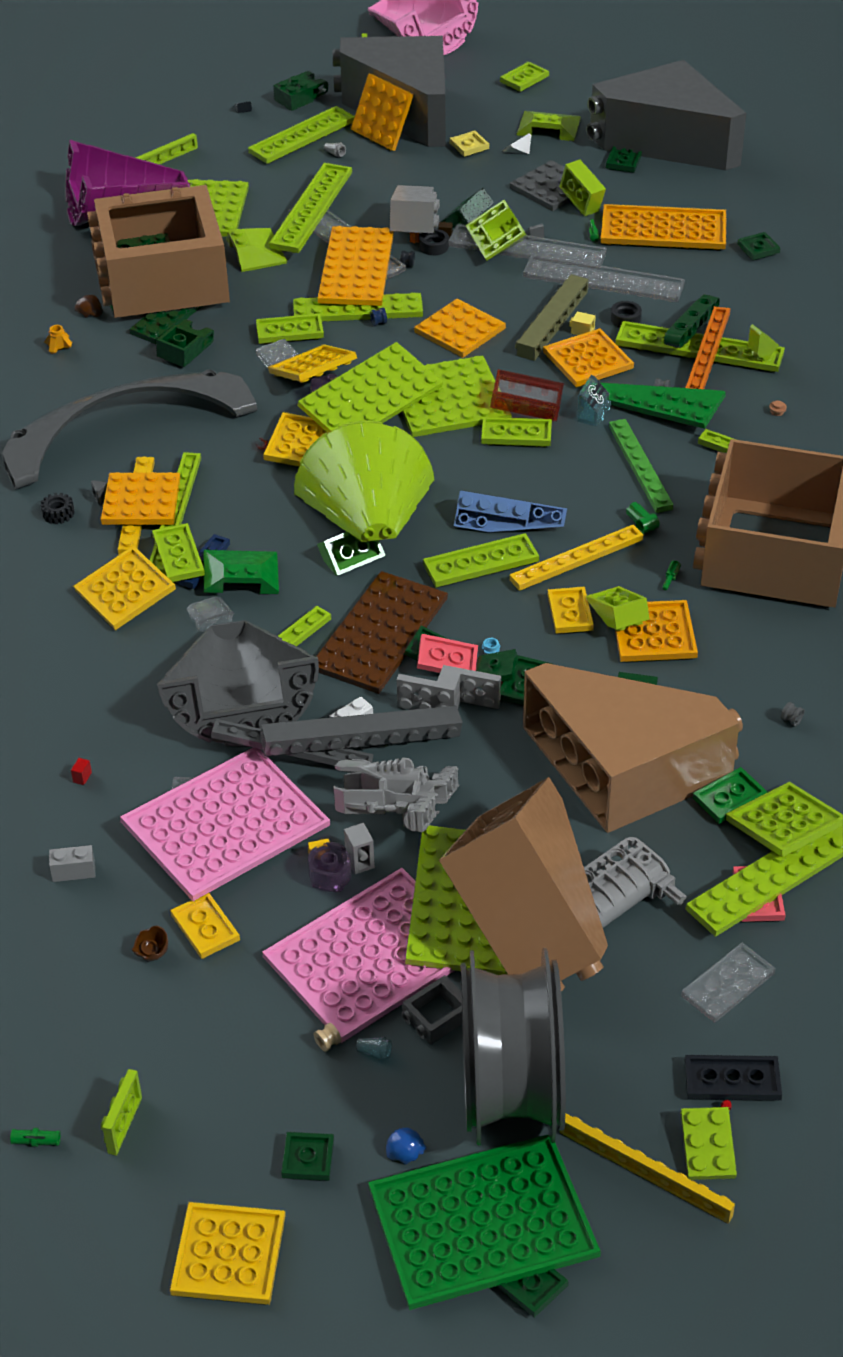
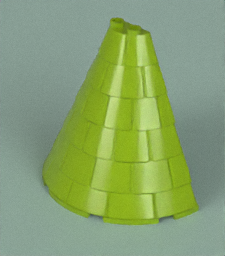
[294,421,435,542]

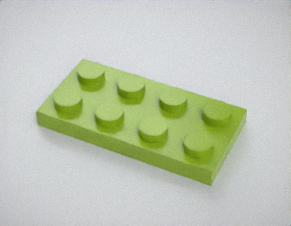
[256,314,324,344]
[481,417,552,446]
[152,523,205,582]

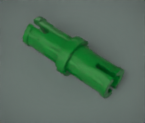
[10,1128,61,1147]

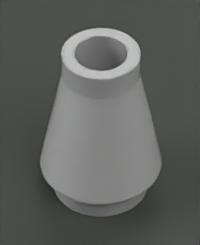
[324,143,346,157]

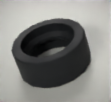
[420,229,449,255]
[611,301,642,327]

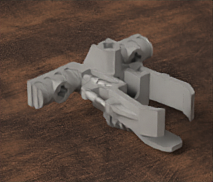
[334,757,460,832]

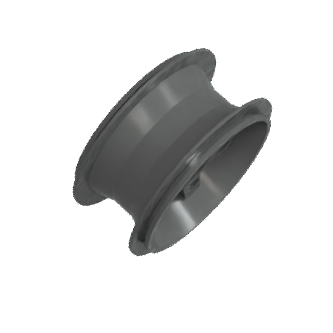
[461,948,566,1145]

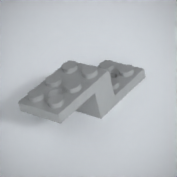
[397,665,501,710]

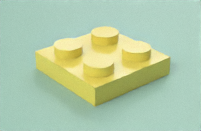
[450,131,489,156]

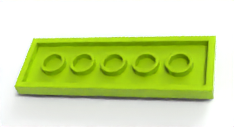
[423,533,539,588]

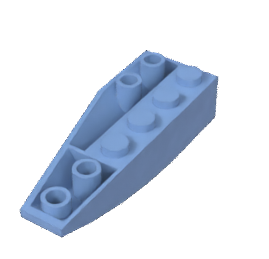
[454,490,567,532]

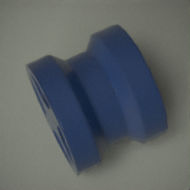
[370,307,387,326]

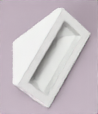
[503,133,531,154]

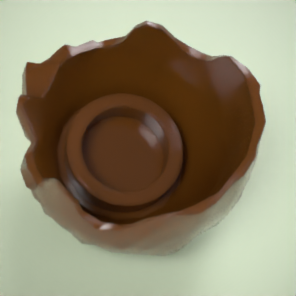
[75,295,103,318]
[132,925,168,961]

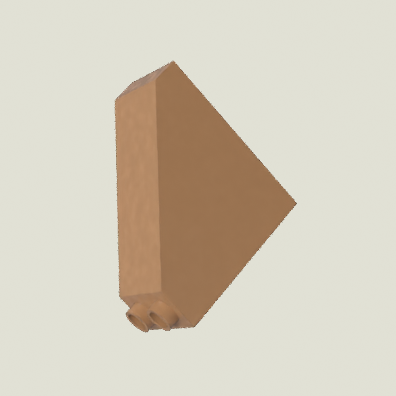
[523,663,743,833]
[439,777,608,991]

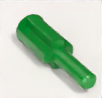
[589,219,599,242]
[662,560,681,591]

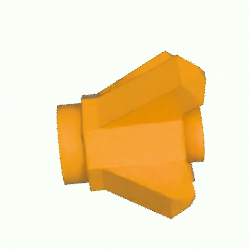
[44,325,72,354]

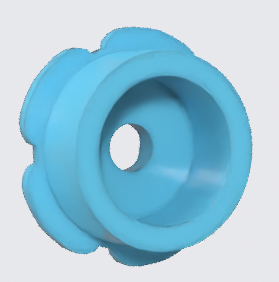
[481,638,500,654]

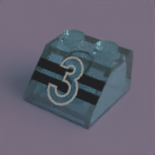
[577,375,611,426]

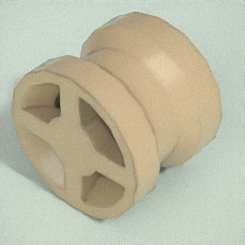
[314,1023,342,1052]

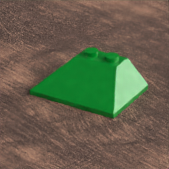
[203,550,279,594]

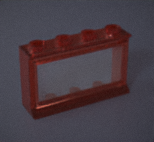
[490,369,564,422]

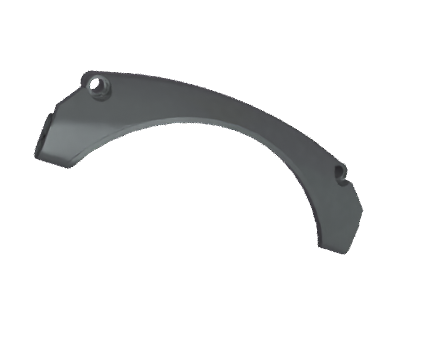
[2,369,257,489]

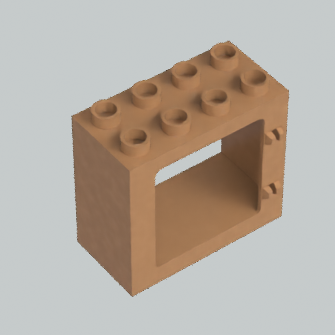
[87,185,230,318]
[693,439,843,608]

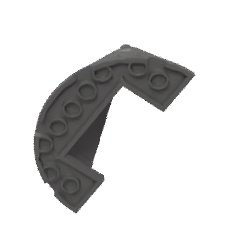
[157,620,319,746]

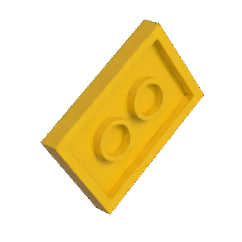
[547,587,594,634]
[170,893,240,959]

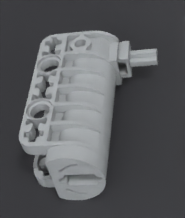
[584,837,687,928]

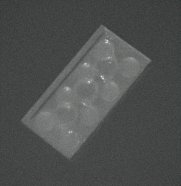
[681,942,776,1023]

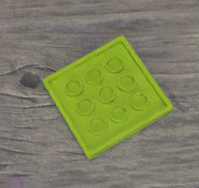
[726,782,843,857]

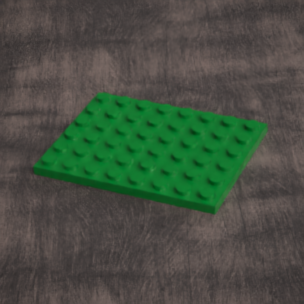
[368,1134,601,1310]

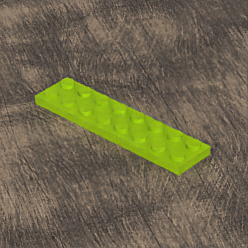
[248,106,355,164]
[293,292,423,321]

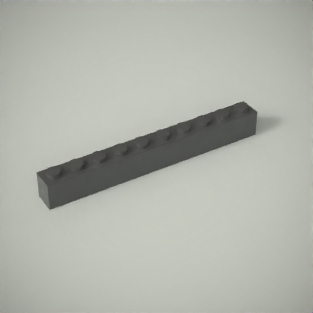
[260,706,463,756]

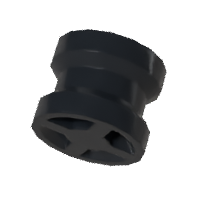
[400,250,415,267]

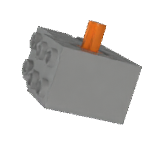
[390,185,440,243]

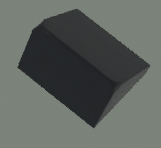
[235,101,252,113]

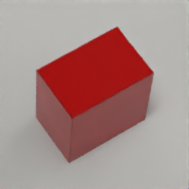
[71,758,92,785]

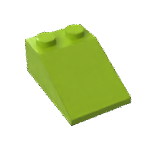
[586,586,650,631]

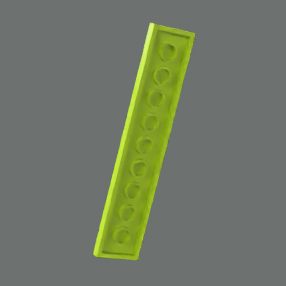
[269,163,352,253]
[615,321,785,372]
[685,826,843,937]

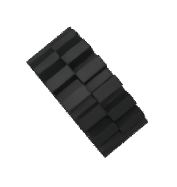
[40,493,75,524]

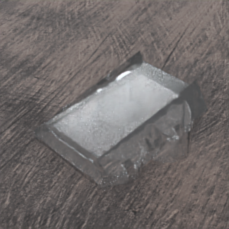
[186,596,234,632]

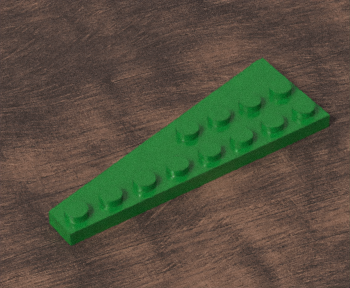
[580,382,725,429]

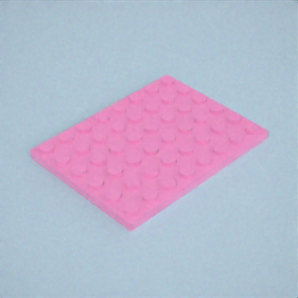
[120,747,330,901]
[262,868,455,1043]

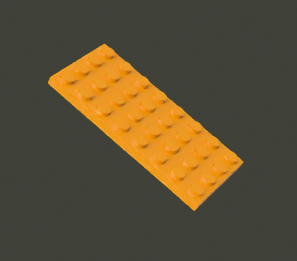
[601,204,726,250]
[318,226,394,306]

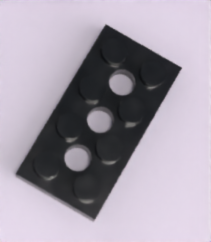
[685,1055,782,1100]

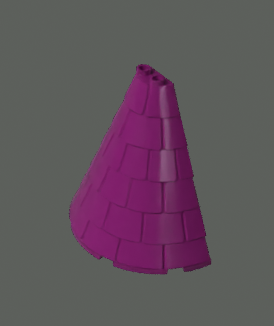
[66,140,190,226]

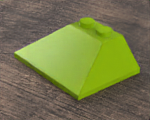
[517,111,581,141]
[466,200,528,261]
[226,228,287,272]

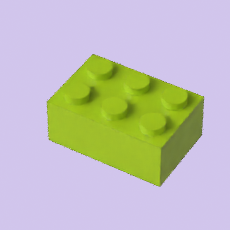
[559,160,606,217]

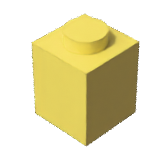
[569,311,596,335]

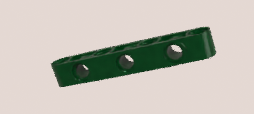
[664,294,720,348]

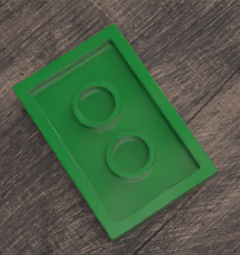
[693,767,768,824]

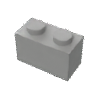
[344,823,375,874]
[49,845,96,882]

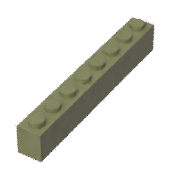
[515,274,589,361]

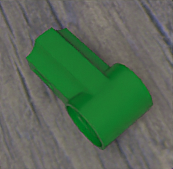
[626,502,660,534]

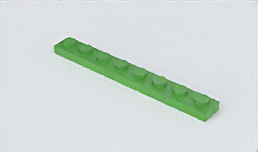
[609,419,673,513]

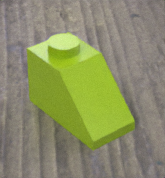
[748,324,779,361]

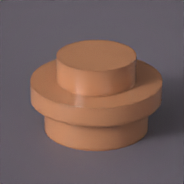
[769,400,787,416]

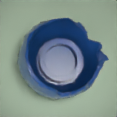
[386,1128,427,1165]

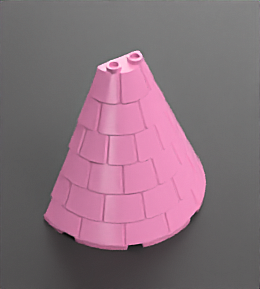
[368,0,478,55]

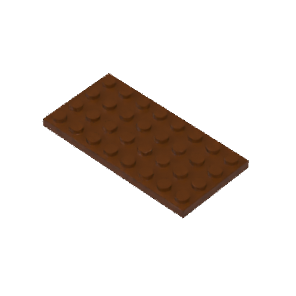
[316,571,448,694]

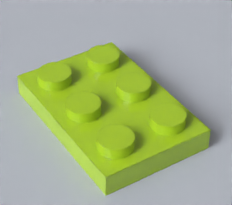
[500,62,549,92]
[101,1069,142,1156]
[680,1107,737,1180]

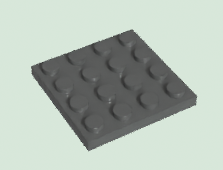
[510,160,571,211]

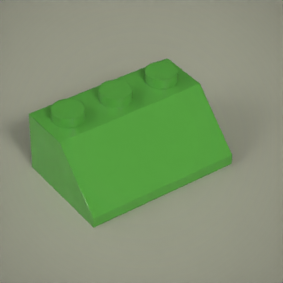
[317,532,385,576]

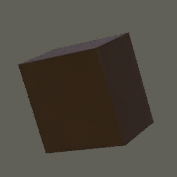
[438,222,453,240]

